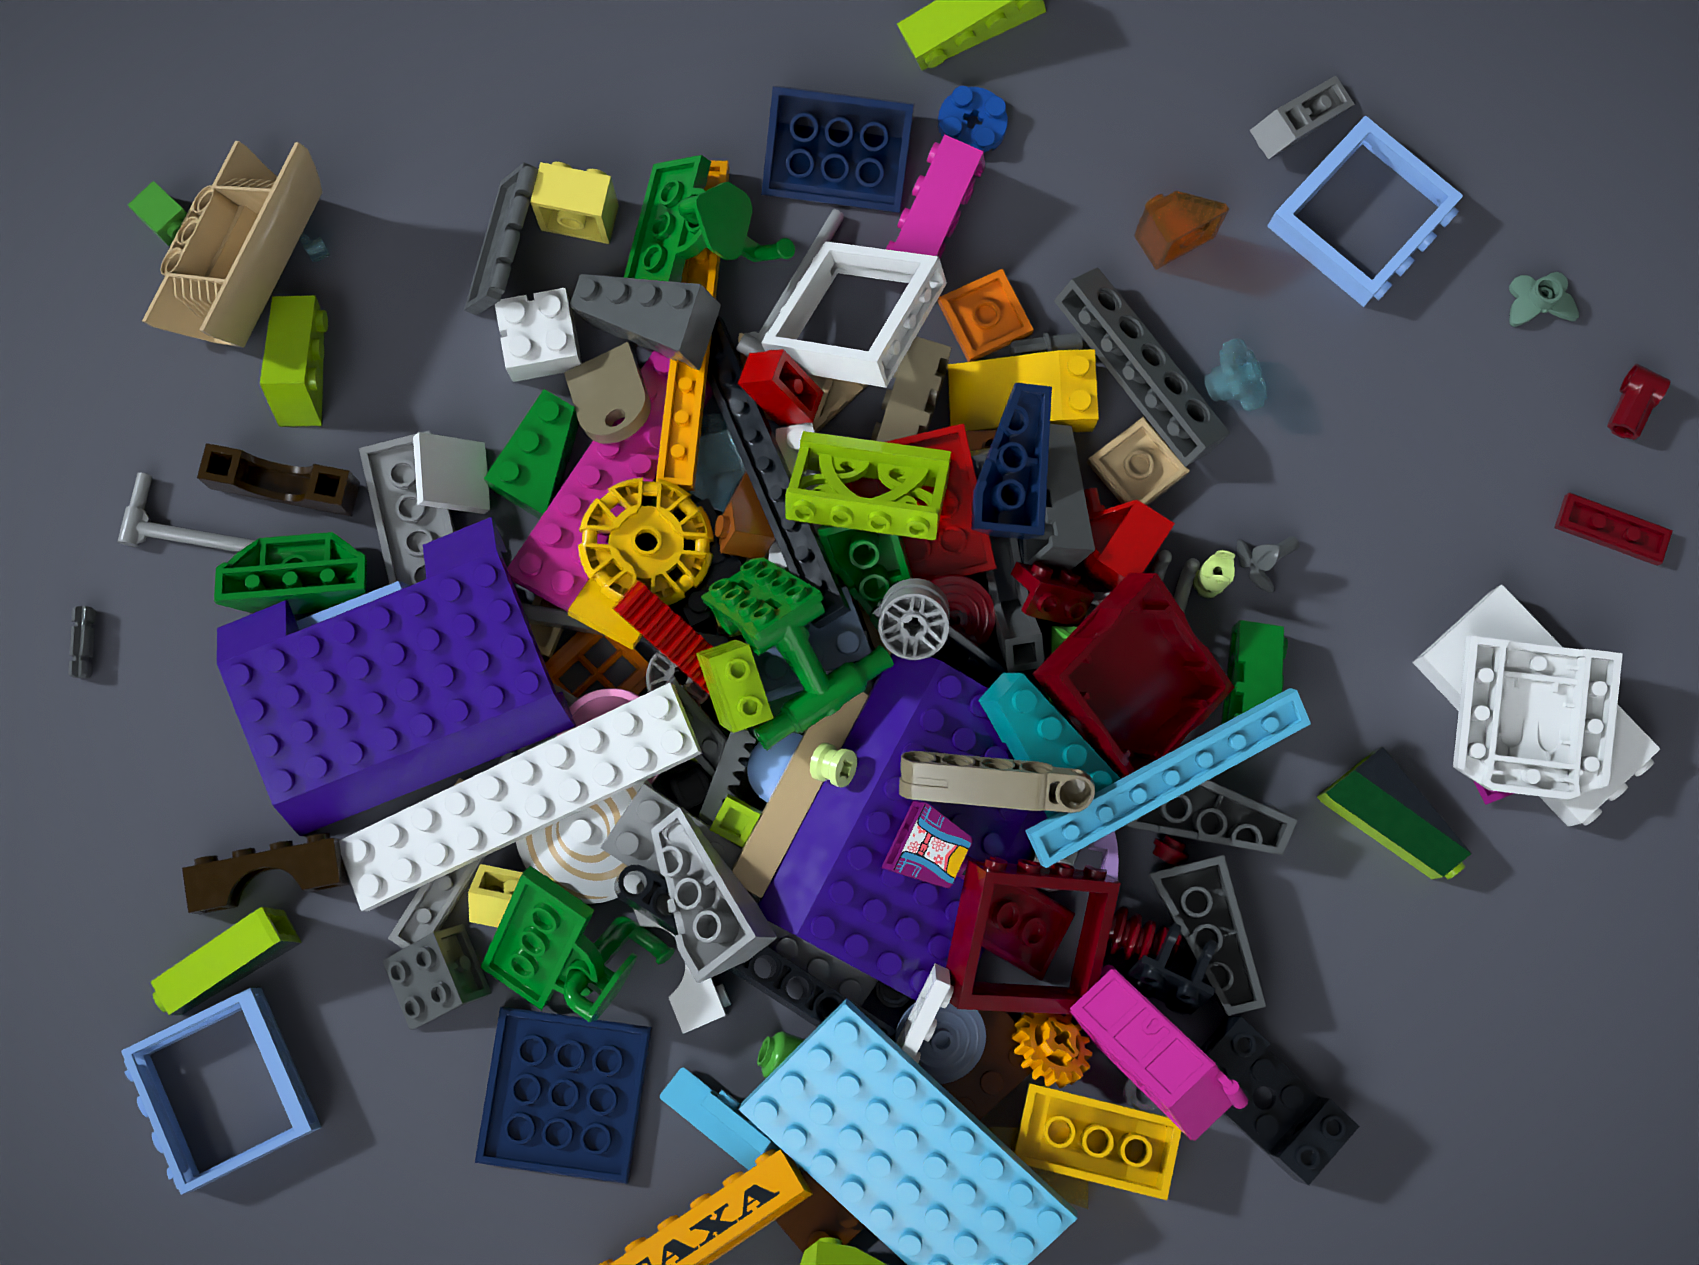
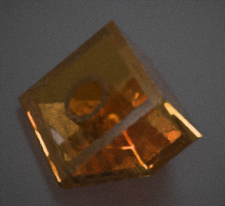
[1134,191,1229,270]

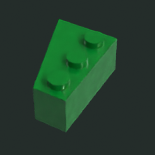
[484,389,579,519]

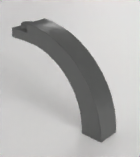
[971,448,1044,673]

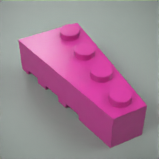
[886,134,986,259]

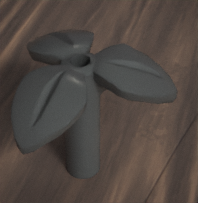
[1237,536,1299,593]

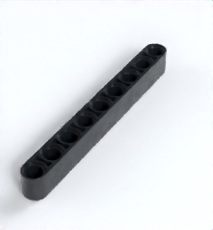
[614,865,896,1042]

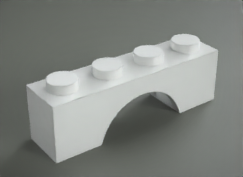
[627,883,731,1034]

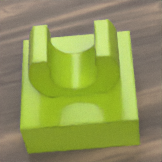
[709,794,762,848]

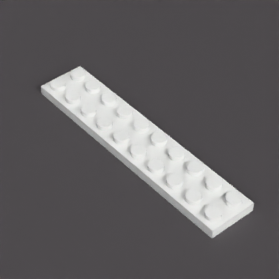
[339,683,702,912]

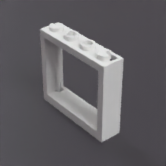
[761,241,947,388]

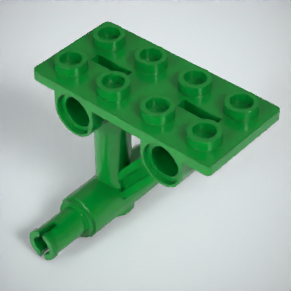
[701,557,894,751]

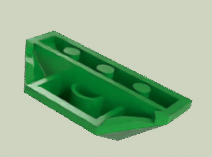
[214,532,367,614]

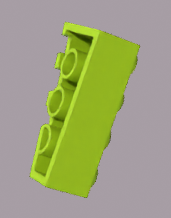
[897,0,1046,71]

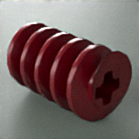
[1108,906,1182,968]

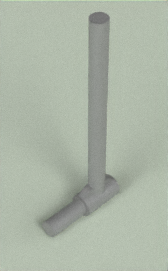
[736,209,844,356]
[117,473,255,552]

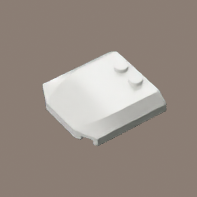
[1453,636,1623,800]

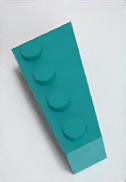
[979,673,1120,818]

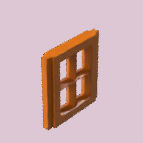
[545,632,649,698]

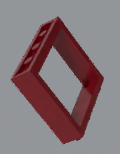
[946,856,1121,1015]

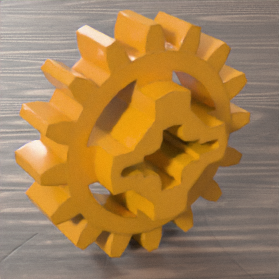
[1012,1012,1093,1089]

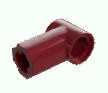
[1607,364,1671,440]

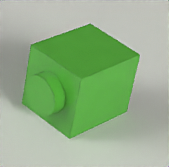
[128,181,187,246]

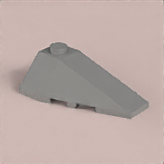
[651,807,777,983]

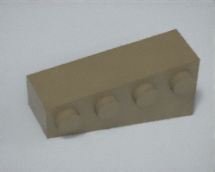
[871,336,952,442]

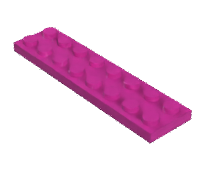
[507,350,713,612]

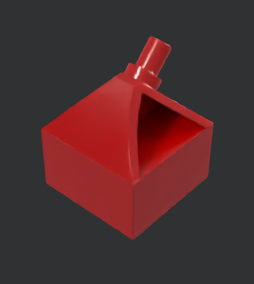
[1083,488,1175,591]

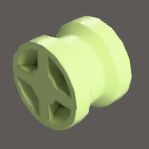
[810,743,857,788]

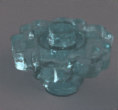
[1205,338,1268,411]

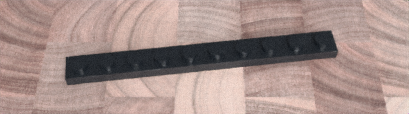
[707,315,851,629]

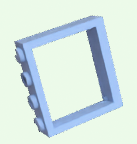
[1267,115,1463,307]
[121,988,322,1195]

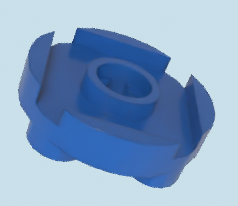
[938,86,1008,152]

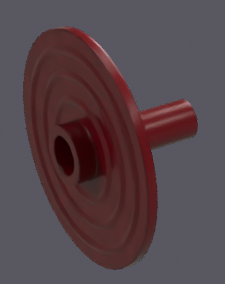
[930,575,995,644]

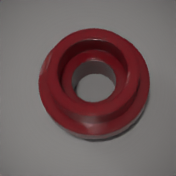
[1152,835,1189,867]

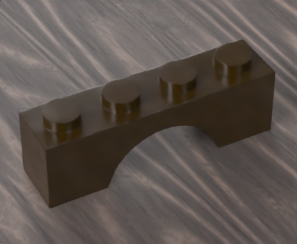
[197,443,360,517]
[182,833,350,915]

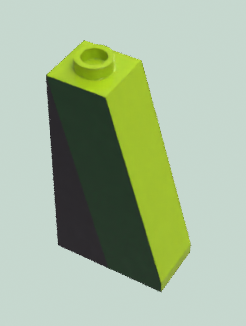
[1317,747,1472,880]
[151,907,302,1016]

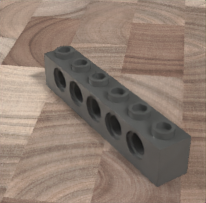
[1054,267,1230,467]

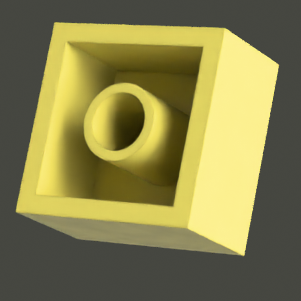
[530,162,619,244]

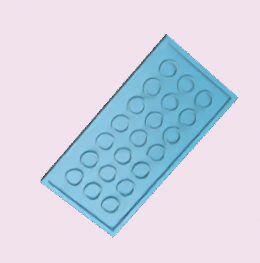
[739,998,1078,1265]

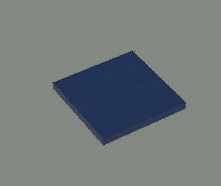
[475,1007,652,1184]

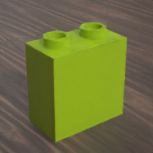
[696,639,774,733]

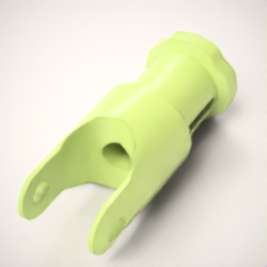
[1193,550,1235,598]

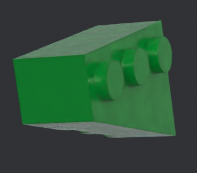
[1221,620,1288,725]

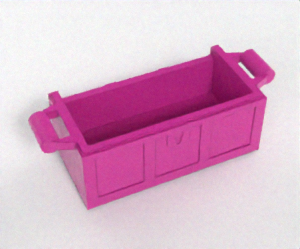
[1070,965,1248,1141]

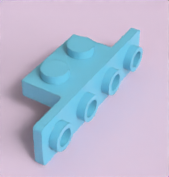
[660,1067,800,1170]

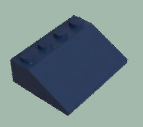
[761,86,915,213]

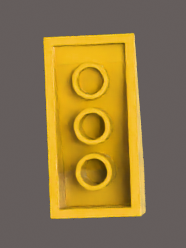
[948,349,1099,432]
[1014,1083,1181,1200]

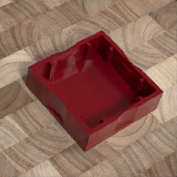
[1033,573,1235,779]

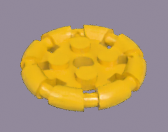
[578,478,714,606]

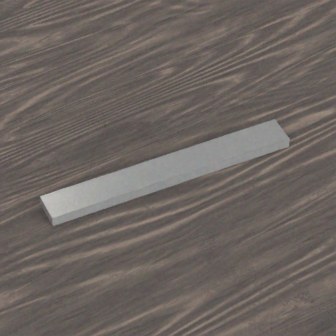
[388,683,579,949]

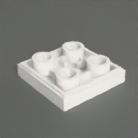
[413,432,490,514]

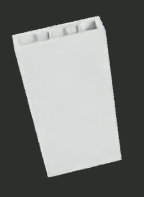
[1412,584,1660,826]

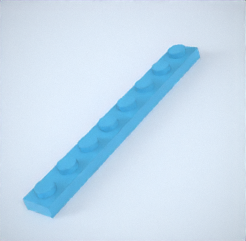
[1025,688,1311,868]

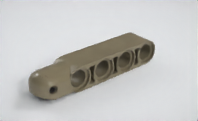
[899,751,1095,813]

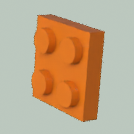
[938,269,1034,362]

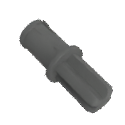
[1010,331,1083,356]

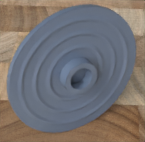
[895,1002,986,1084]

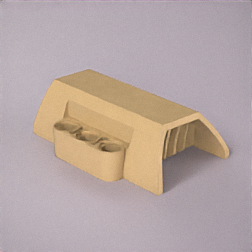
[142,141,322,348]

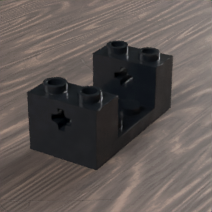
[1200,1016,1360,1186]

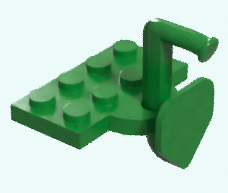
[623,155,795,282]
[480,866,675,1023]

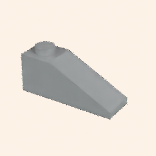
[1250,76,1355,160]

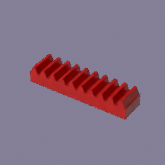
[612,580,713,696]

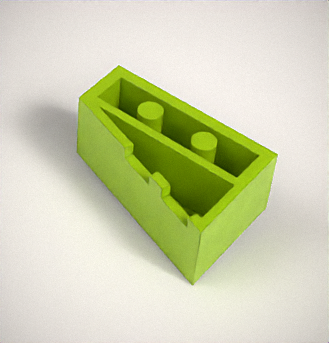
[260,295,328,427]

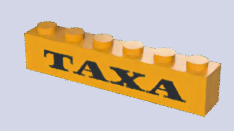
[599,1149,813,1265]

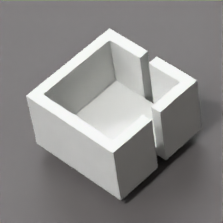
[495,288,582,382]

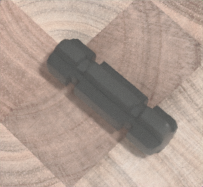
[68,606,96,679]

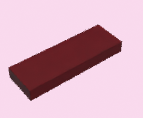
[1554,492,1673,566]

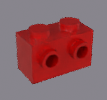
[738,349,824,426]

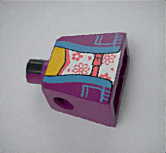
[881,801,978,889]

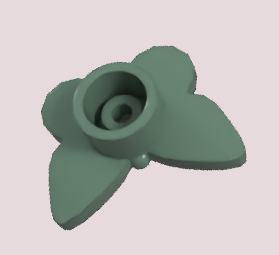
[1509,272,1579,327]

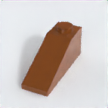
[715,470,776,559]

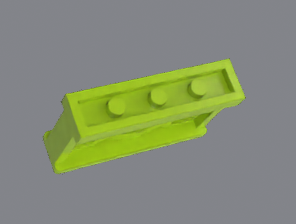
[785,431,951,540]

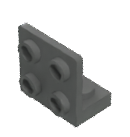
[383,924,492,1030]

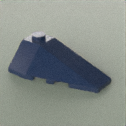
[971,383,1052,540]

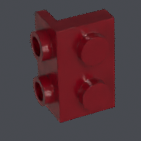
[1010,561,1095,627]

